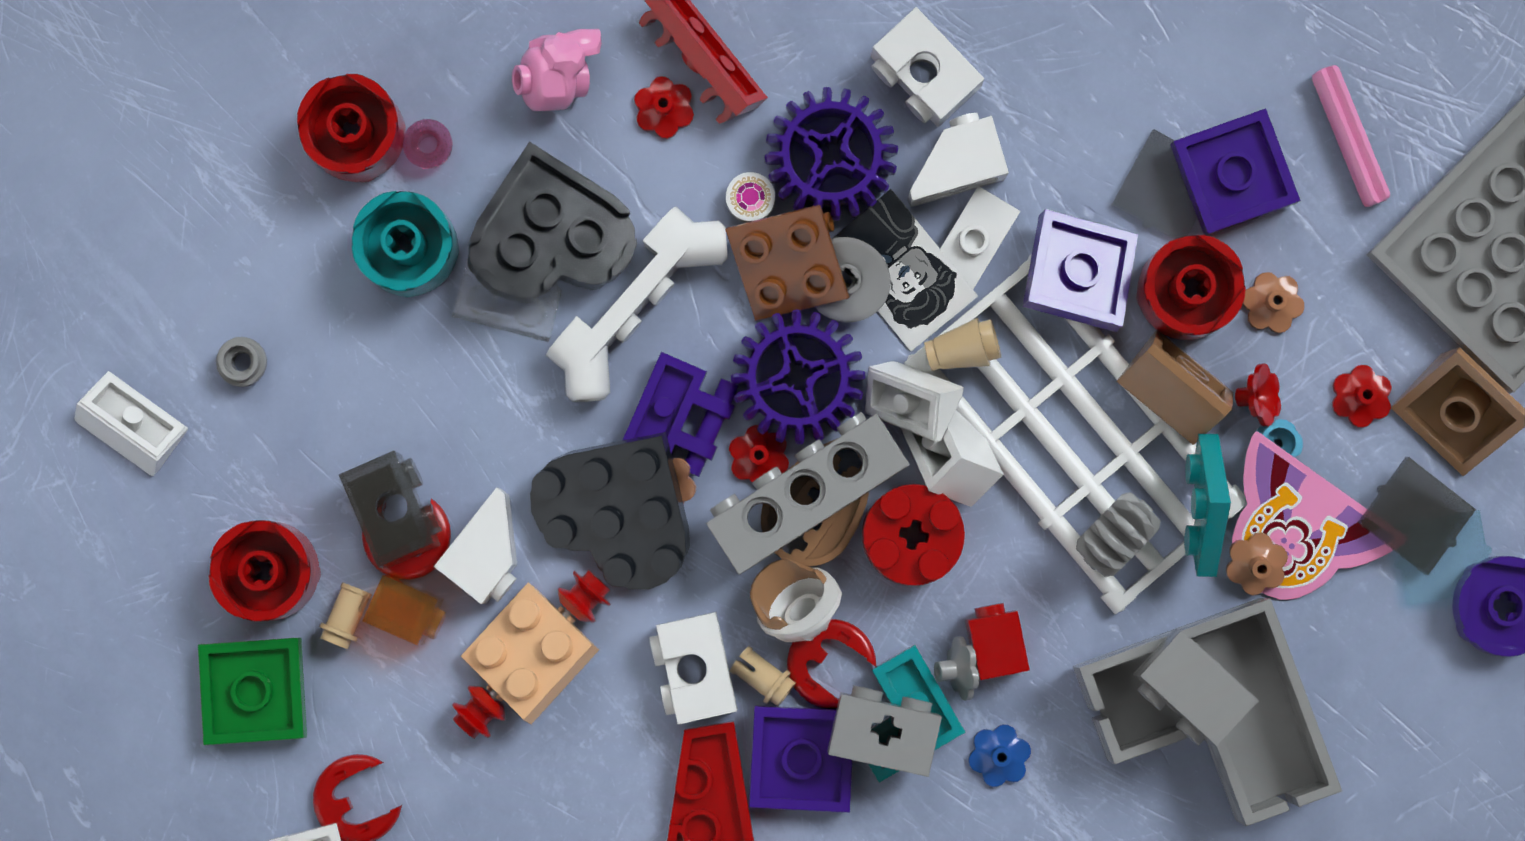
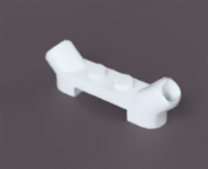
[546,206,728,402]

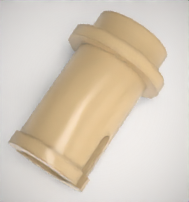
[319,582,372,649]
[729,646,796,707]

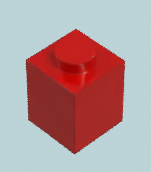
[965,603,1030,680]

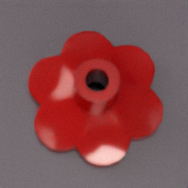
[634,76,694,139]
[1235,363,1281,427]
[1332,365,1392,428]
[729,425,789,483]

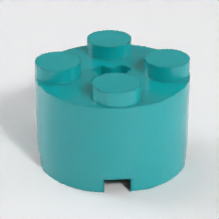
[352,191,459,298]

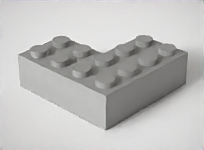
[1073,598,1342,826]

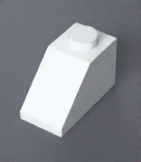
[908,113,1009,207]
[901,410,1004,507]
[434,487,517,604]

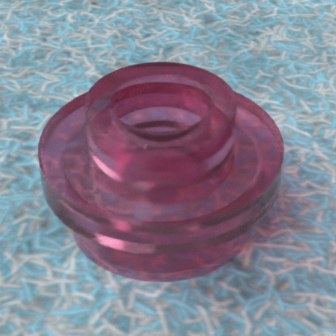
[403,119,453,169]

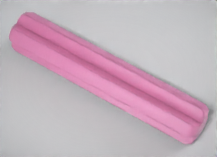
[1312,65,1390,207]

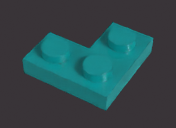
[1184,434,1231,577]
[868,645,966,783]

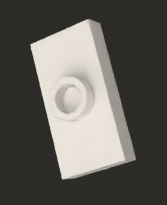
[940,186,1020,289]

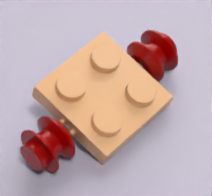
[452,570,611,739]

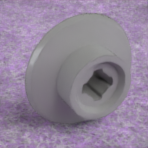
[814,237,891,322]

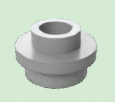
[216,337,267,387]

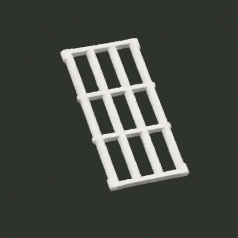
[904,254,1247,614]

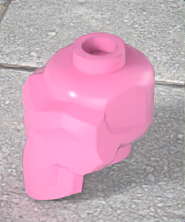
[512,29,602,111]

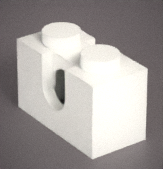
[871,7,984,127]
[649,612,738,724]

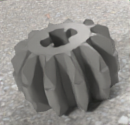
[1076,492,1161,577]

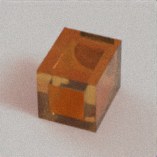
[362,575,447,646]

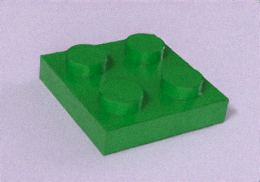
[198,637,307,745]

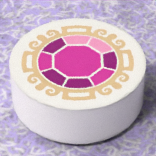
[726,172,775,223]

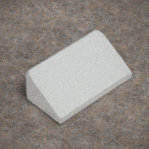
[865,361,964,442]
[74,371,188,476]

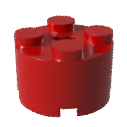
[297,74,406,182]
[1136,235,1246,341]
[861,484,965,586]
[209,520,321,621]

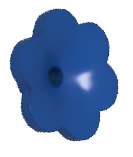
[968,724,1031,787]

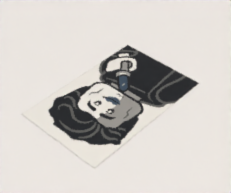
[832,189,978,351]

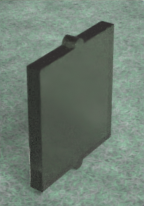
[1111,129,1197,239]
[1358,457,1476,575]

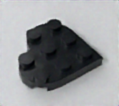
[467,141,637,304]
[530,432,690,589]

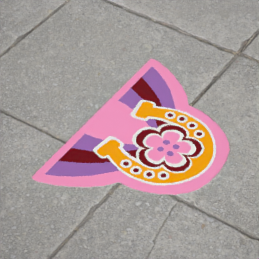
[1232,431,1406,600]

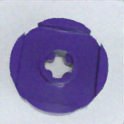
[1452,556,1525,657]

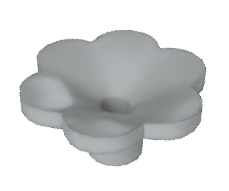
[934,636,979,701]

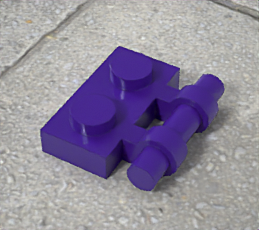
[622,352,739,477]

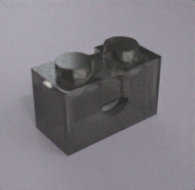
[339,450,443,569]

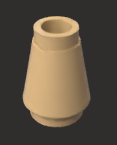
[924,317,1001,371]

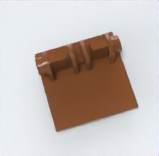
[725,205,849,321]

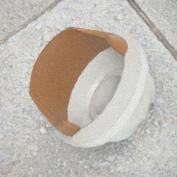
[750,558,842,642]

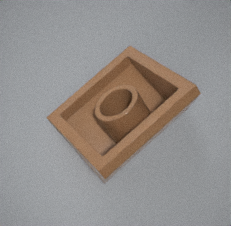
[1116,330,1233,445]
[1391,347,1525,476]

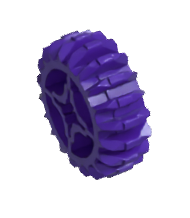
[764,87,898,222]
[731,310,865,445]

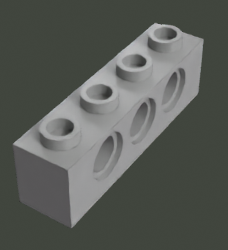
[706,412,910,575]

